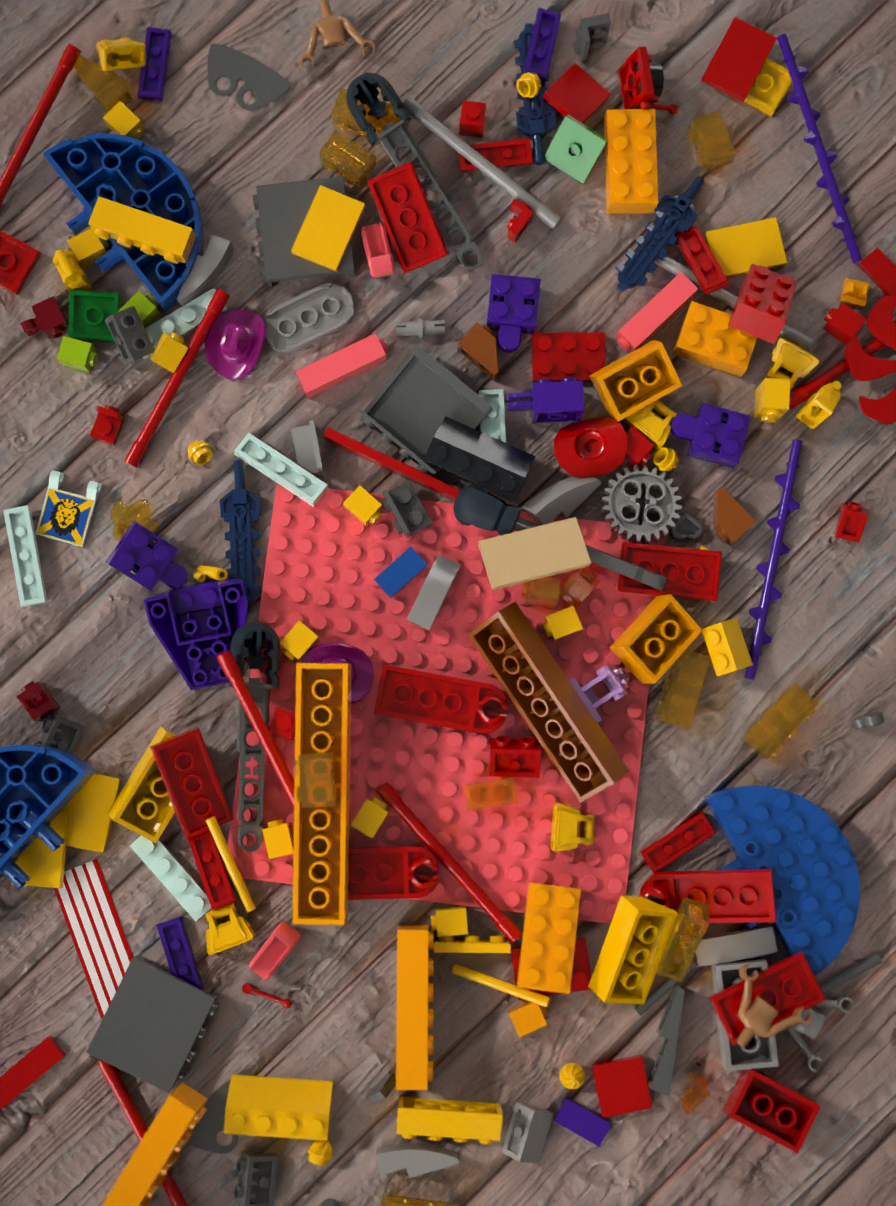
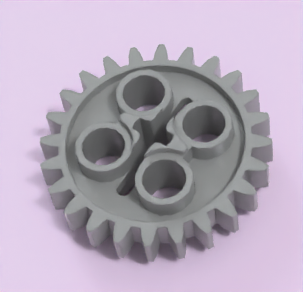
[601,465,682,544]

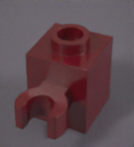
[20,296,69,339]
[17,681,60,722]

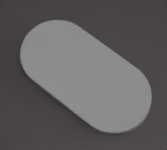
[264,283,355,353]

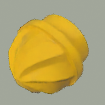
[517,72,542,98]
[188,440,213,466]
[653,447,679,471]
[559,1062,585,1089]
[308,1140,333,1166]

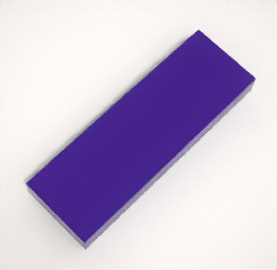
[523,8,561,82]
[138,27,172,101]
[156,916,204,990]

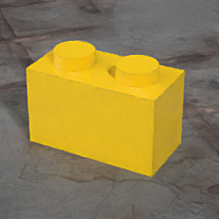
[754,378,790,423]
[702,618,753,677]

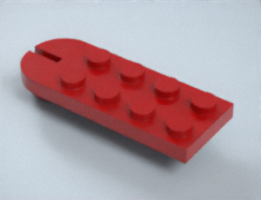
[374,664,508,734]
[348,846,439,900]
[640,869,777,924]

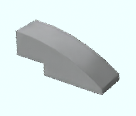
[177,235,233,306]
[522,476,601,525]
[407,555,461,632]
[694,925,778,967]
[376,1143,459,1178]

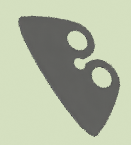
[207,44,290,111]
[187,1069,255,1154]

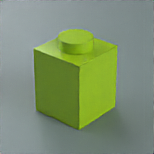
[118,291,160,328]
[56,336,98,373]

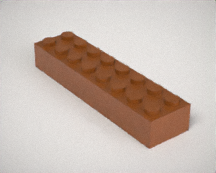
[467,602,629,803]

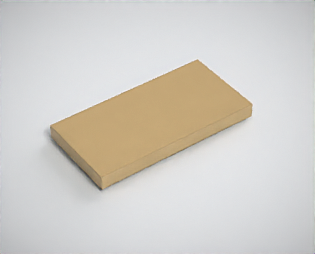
[478,517,591,591]

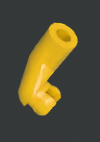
[193,565,228,583]

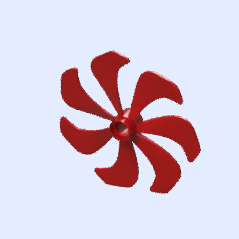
[845,295,896,424]

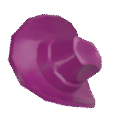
[205,309,267,379]
[301,643,374,704]

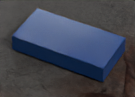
[374,546,427,598]

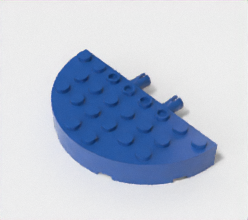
[43,133,204,312]
[0,744,97,889]
[703,785,860,976]

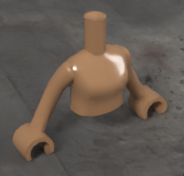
[300,0,375,71]
[736,964,812,1047]

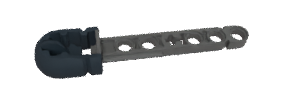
[346,73,482,270]
[453,484,668,591]
[229,622,281,852]

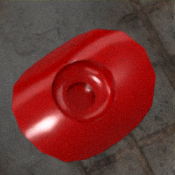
[554,417,628,478]

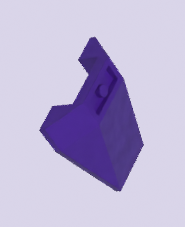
[143,579,248,690]

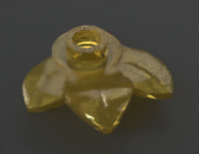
[111,500,159,541]

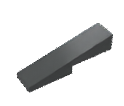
[647,985,685,1096]

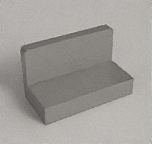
[291,420,325,475]
[502,1102,553,1163]

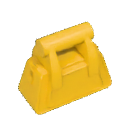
[96,37,146,71]
[53,249,93,291]
[766,336,819,389]
[796,381,841,430]
[623,400,677,451]
[550,803,595,852]
[205,903,256,955]

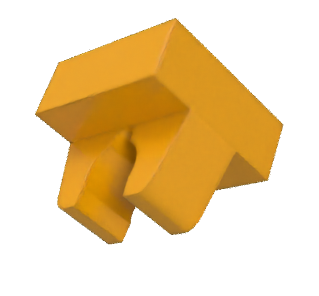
[839,278,870,309]

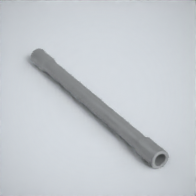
[402,95,561,229]
[655,255,813,351]

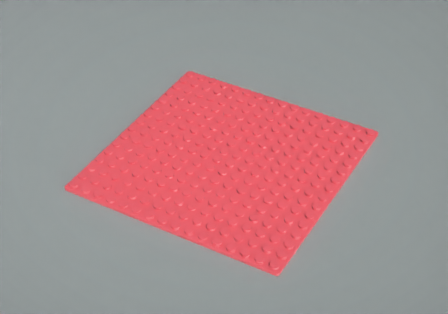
[225,484,665,924]

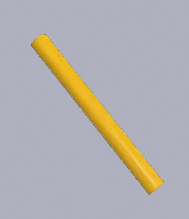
[205,816,256,912]
[452,964,550,1008]

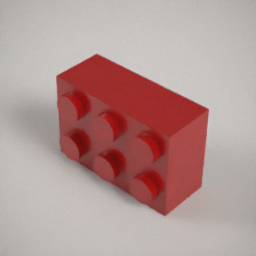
[728,264,797,344]
[723,1069,821,1153]

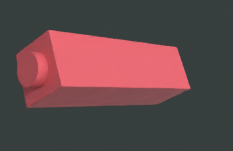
[616,272,698,353]
[296,334,389,399]

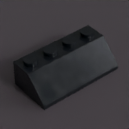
[423,416,536,502]

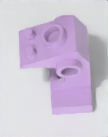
[569,664,630,723]

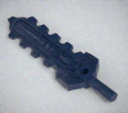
[514,23,556,165]
[615,176,705,292]
[220,460,262,612]

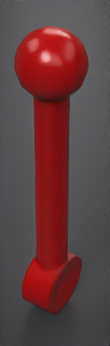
[640,100,678,114]
[242,983,292,1009]

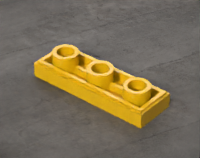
[434,935,511,953]

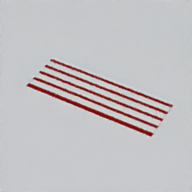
[54,859,133,1018]

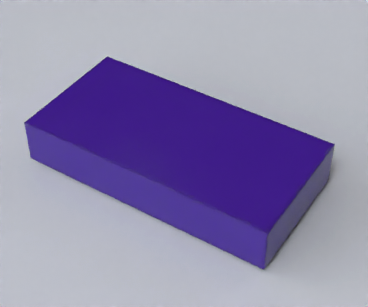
[554,1097,611,1147]

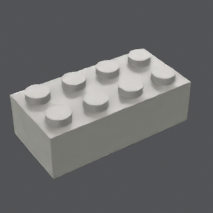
[711,957,779,1071]

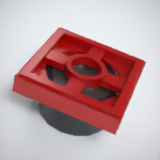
[618,47,664,109]

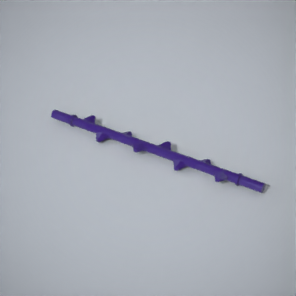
[777,34,862,263]
[745,439,803,680]

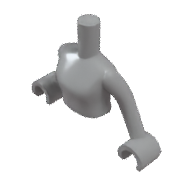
[788,995,853,1072]

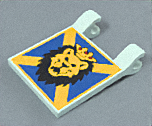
[35,470,102,547]

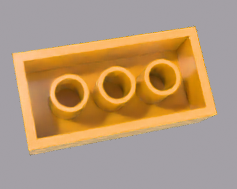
[604,109,658,214]
[517,882,581,994]

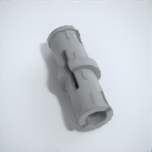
[396,318,445,338]

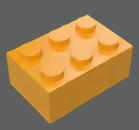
[672,301,757,377]
[589,340,682,422]
[610,594,703,684]

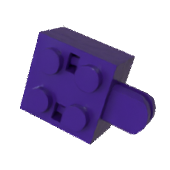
[487,274,541,353]
[507,377,584,423]
[670,403,751,468]
[106,521,187,591]

